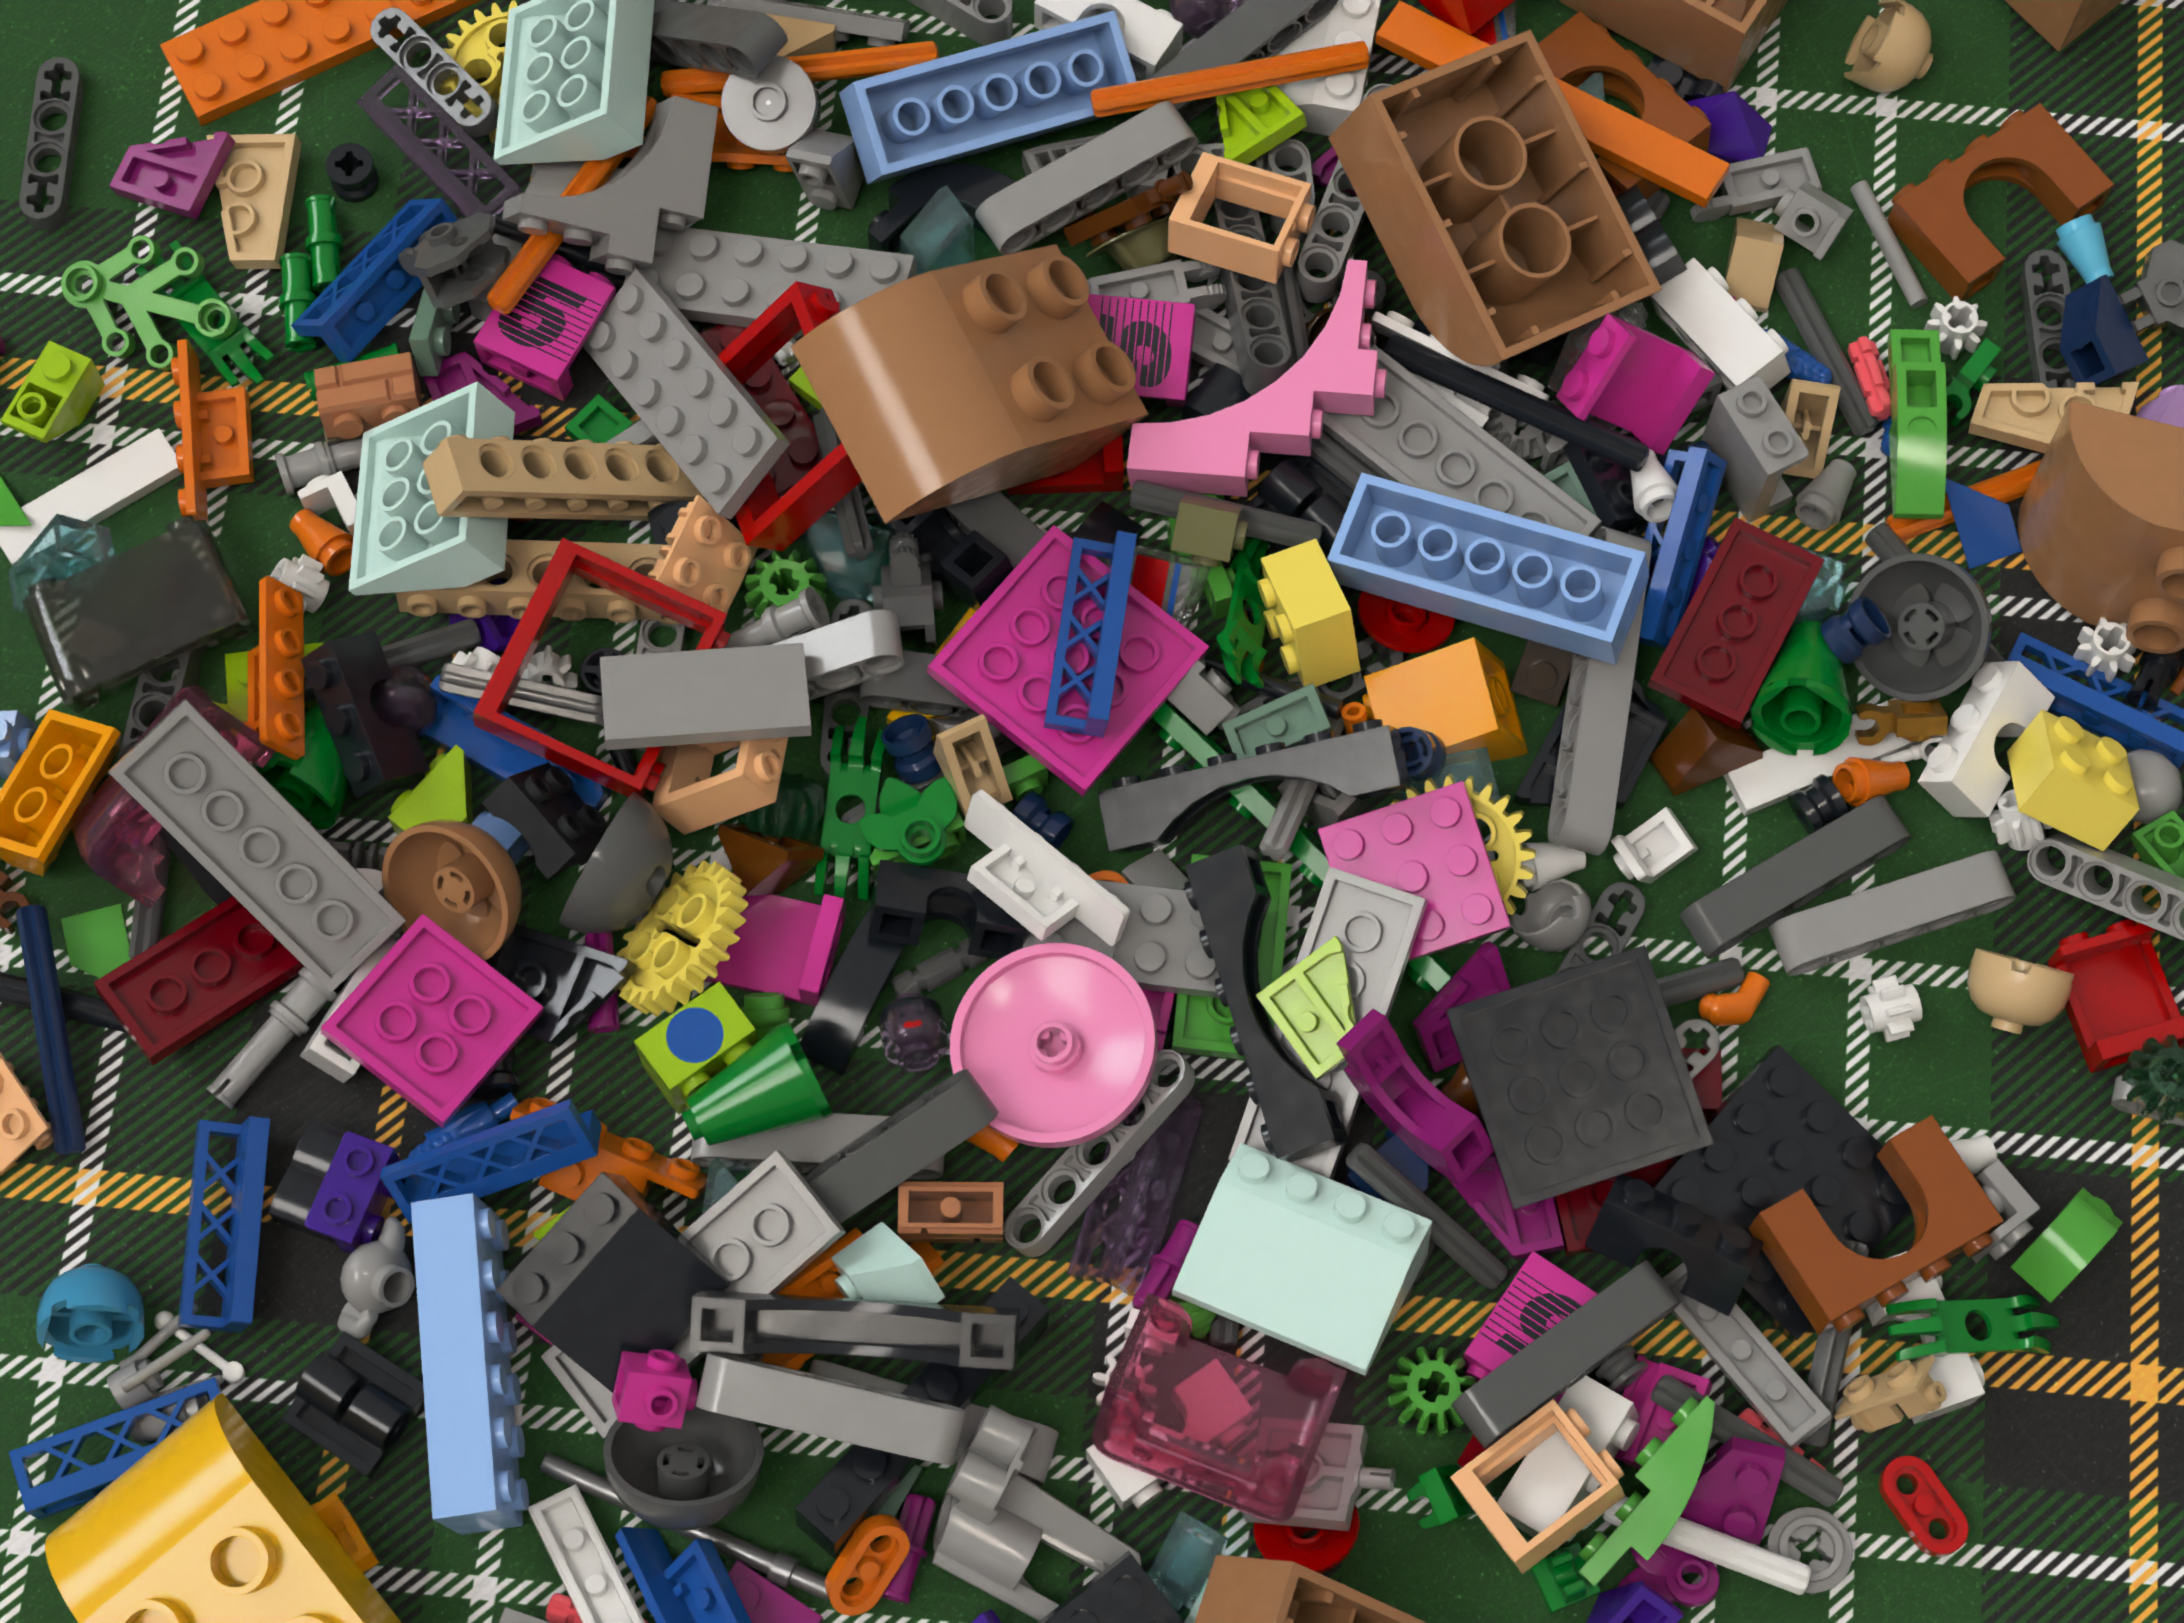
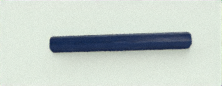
[16,904,86,1156]

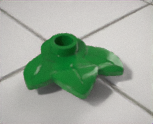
[859,777,957,866]

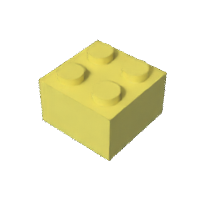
[1257,539,1361,687]
[2007,709,2140,851]

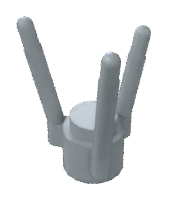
[107,1304,223,1410]

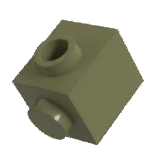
[1171,494,1249,567]

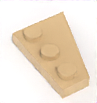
[206,134,302,269]
[1968,382,2140,453]

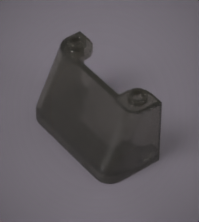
[23,515,259,713]

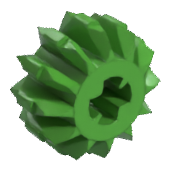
[744,549,827,621]
[1387,1347,1476,1437]

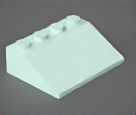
[493,0,655,165]
[348,381,515,596]
[1172,1143,1433,1376]

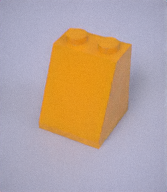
[1363,637,1529,772]

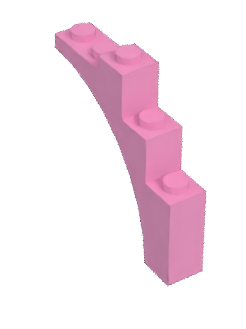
[1127,259,1387,497]

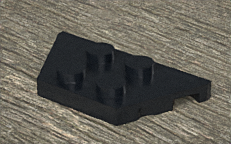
[1513,678,1669,809]
[485,924,637,1048]

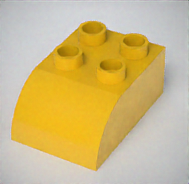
[45,1393,402,1623]

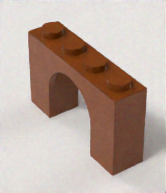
[1538,11,1711,200]
[1887,103,2114,301]
[1748,1115,2004,1335]

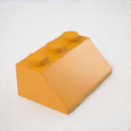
[0,709,121,877]

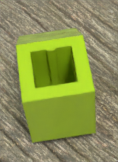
[0,341,105,443]
[388,745,473,835]

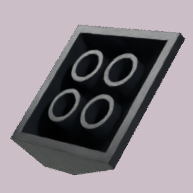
[496,1172,731,1393]

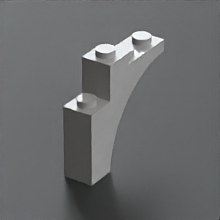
[502,96,718,276]

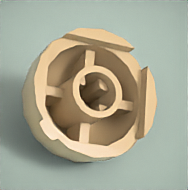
[1844,0,1933,93]
[1967,948,2074,1034]

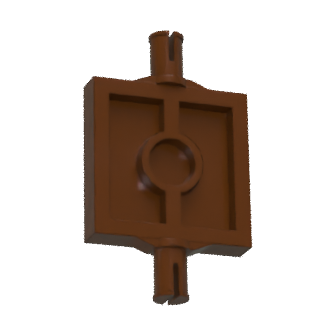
[1063,171,1193,247]

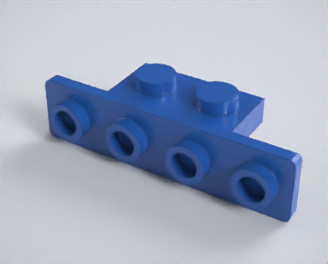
[615,1527,752,1623]

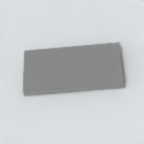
[600,643,812,750]

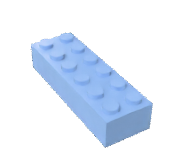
[839,10,1136,185]
[1327,472,1649,665]
[411,1193,529,1535]

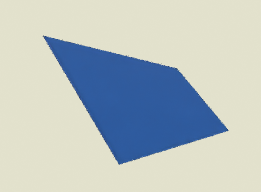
[1946,478,2022,569]

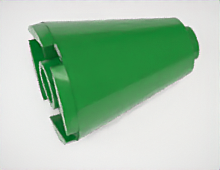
[1751,621,1852,756]
[252,702,350,830]
[681,1021,833,1146]

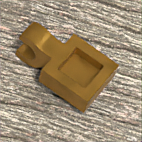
[1855,698,1948,746]

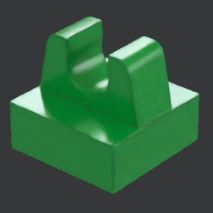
[1407,1464,1476,1529]
[1529,1542,1601,1615]

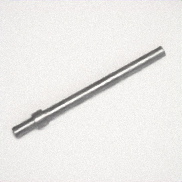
[540,1452,829,1601]

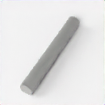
[1850,180,1928,309]

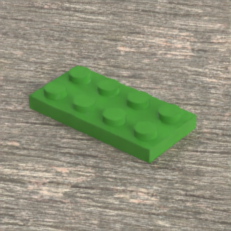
[1172,854,1292,1060]

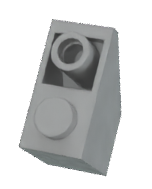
[785,129,865,210]

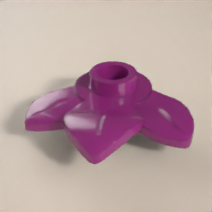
[1618,1543,1719,1608]

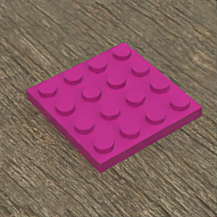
[927,525,1209,797]

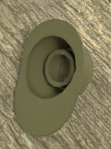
[1086,211,1177,271]

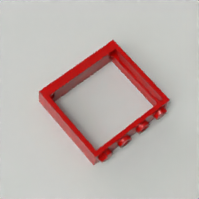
[718,281,862,552]
[473,537,731,797]

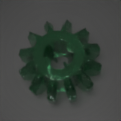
[740,771,826,839]
[2122,1034,2184,1125]

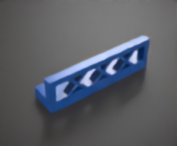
[291,198,458,362]
[1639,446,1727,649]
[1043,531,1137,738]
[2007,632,2184,769]
[417,674,612,811]
[380,1099,602,1224]
[178,1116,270,1333]
[9,1377,222,1520]

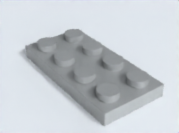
[1023,880,1219,998]

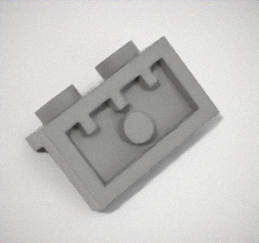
[1971,1159,2040,1264]

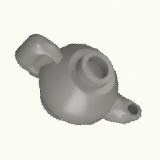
[337,1216,415,1340]

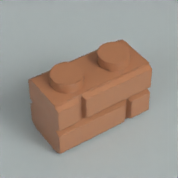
[314,352,423,439]
[898,1181,1004,1243]

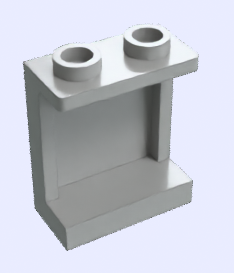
[1701,376,1809,523]

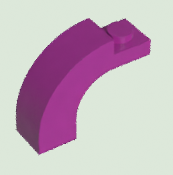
[1336,1009,1494,1185]

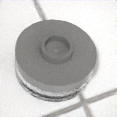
[721,55,821,155]

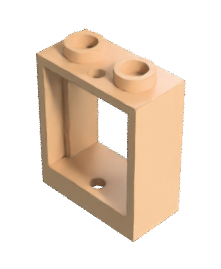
[1168,152,1316,284]
[652,737,788,835]
[1450,1399,1625,1574]

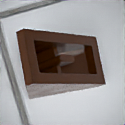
[1650,708,1763,796]
[718,822,824,896]

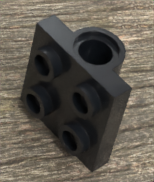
[1563,433,1669,537]
[1246,456,1354,559]
[281,1331,424,1480]

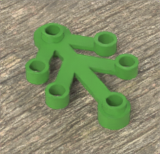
[61,235,237,371]

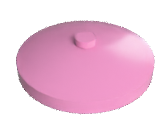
[950,943,1158,1148]

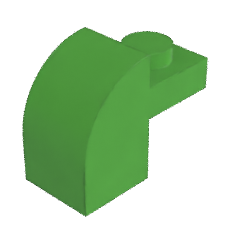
[2011,1187,2123,1303]

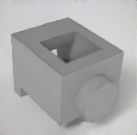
[1773,181,1854,260]
[1168,657,1241,736]

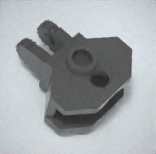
[398,212,511,309]
[2118,239,2184,338]
[872,531,944,647]

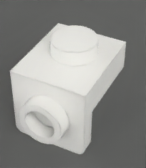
[297,471,357,536]
[1611,807,1698,884]

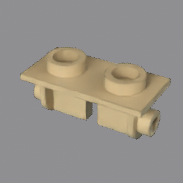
[1833,1355,1947,1433]

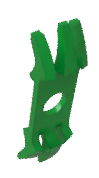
[134,240,275,387]
[1216,536,1269,688]
[814,716,886,902]
[1886,1295,2060,1362]

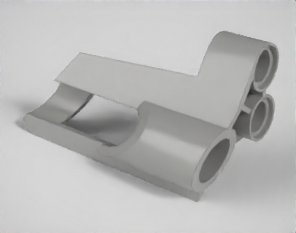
[932,1404,1141,1621]

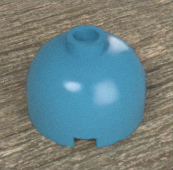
[36,1264,145,1363]

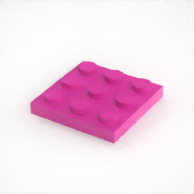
[1318,781,1512,962]
[321,914,544,1128]

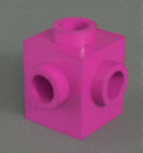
[612,1349,697,1432]

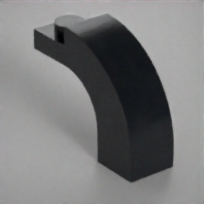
[868,163,1015,253]

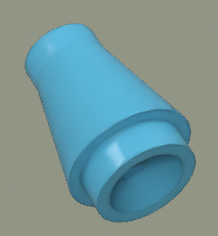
[2056,214,2115,284]

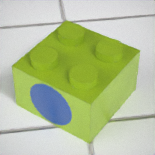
[634,981,758,1115]

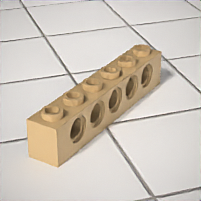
[422,435,703,521]
[396,539,680,625]

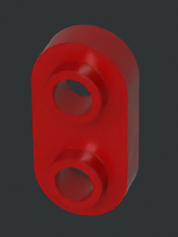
[1879,1456,1968,1557]

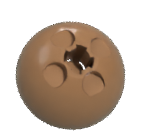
[382,819,522,961]

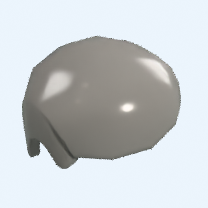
[2127,749,2183,825]
[1510,878,1592,953]

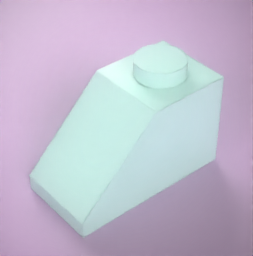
[831,1222,945,1303]

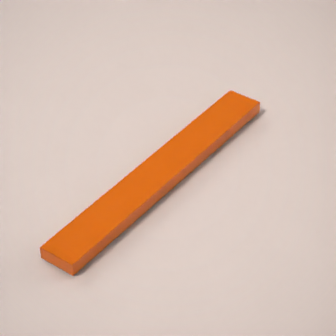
[1375,1,1730,208]

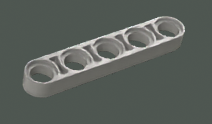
[1004,1049,1195,1257]

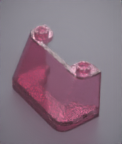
[72,685,276,909]
[1092,1293,1347,1522]

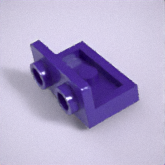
[305,1132,404,1254]

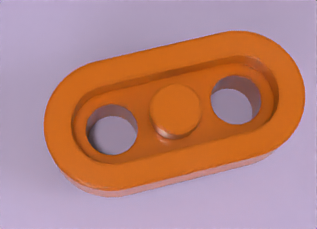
[825,1514,910,1616]

